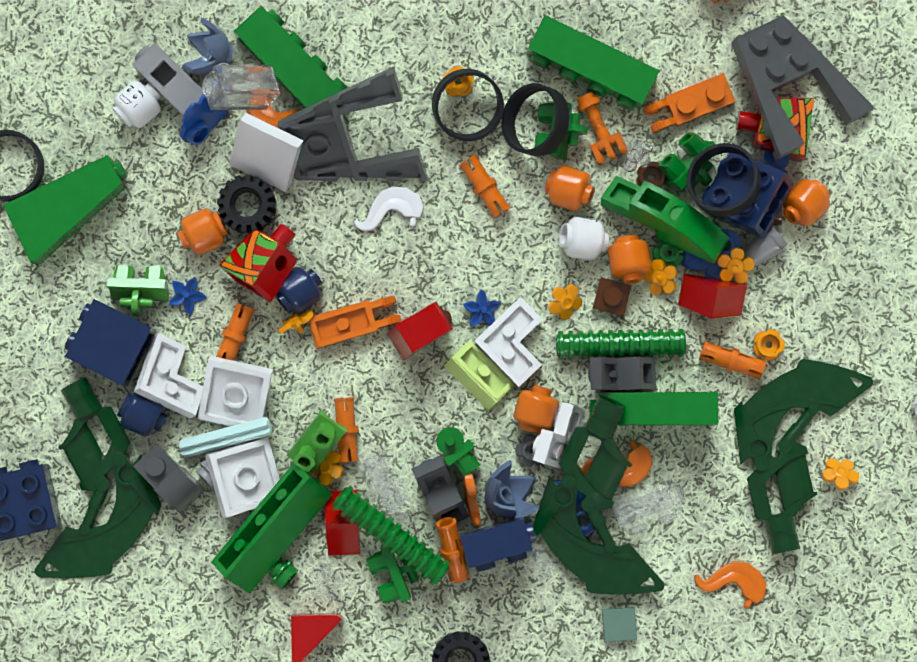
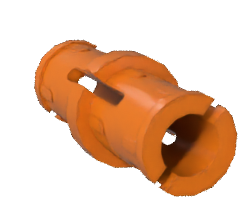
[459,155,511,219]
[216,303,255,361]
[699,340,766,380]
[334,397,359,463]
[436,517,469,583]

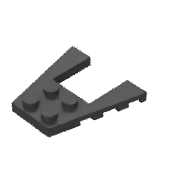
[731,15,875,161]
[277,67,427,181]

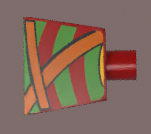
[736,98,814,162]
[219,223,296,303]

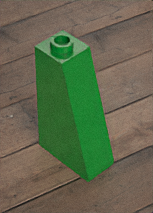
[3,155,127,265]
[589,392,718,426]

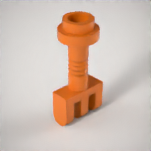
[576,92,629,166]

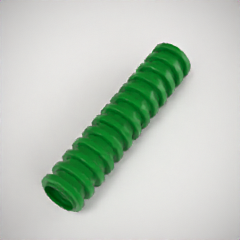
[556,329,686,360]
[332,486,450,585]

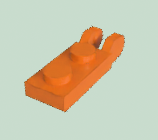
[642,73,736,133]
[309,296,402,349]

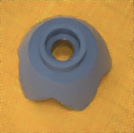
[181,17,233,76]
[484,460,539,519]

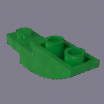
[601,176,729,264]

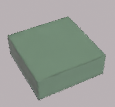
[602,607,637,642]

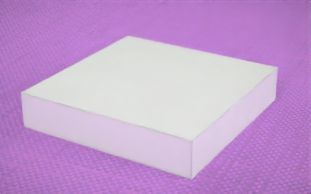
[229,113,303,192]
[198,356,273,426]
[205,437,280,518]

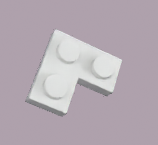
[474,297,543,388]
[134,333,203,419]
[533,402,584,470]

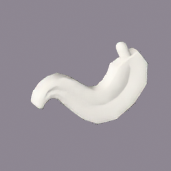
[354,186,424,232]

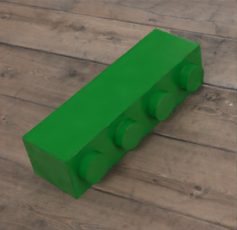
[233,5,348,108]
[527,15,660,111]
[211,463,333,594]

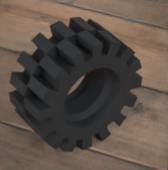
[217,174,277,234]
[432,631,490,662]

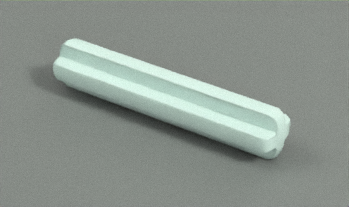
[179,417,272,458]

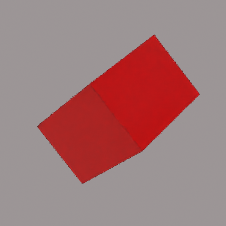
[678,273,747,319]
[387,301,453,361]
[325,490,360,555]
[291,613,343,662]

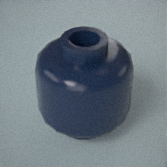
[275,267,323,314]
[117,392,167,437]

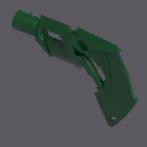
[734,359,873,554]
[34,377,162,578]
[533,395,664,594]

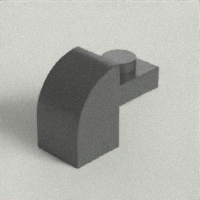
[588,357,656,391]
[133,444,206,513]
[412,455,470,522]

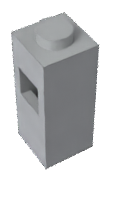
[132,42,205,116]

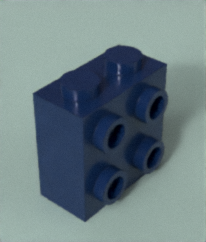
[702,153,794,239]
[64,299,156,387]
[0,459,62,541]
[460,517,537,572]

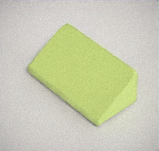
[444,339,515,411]

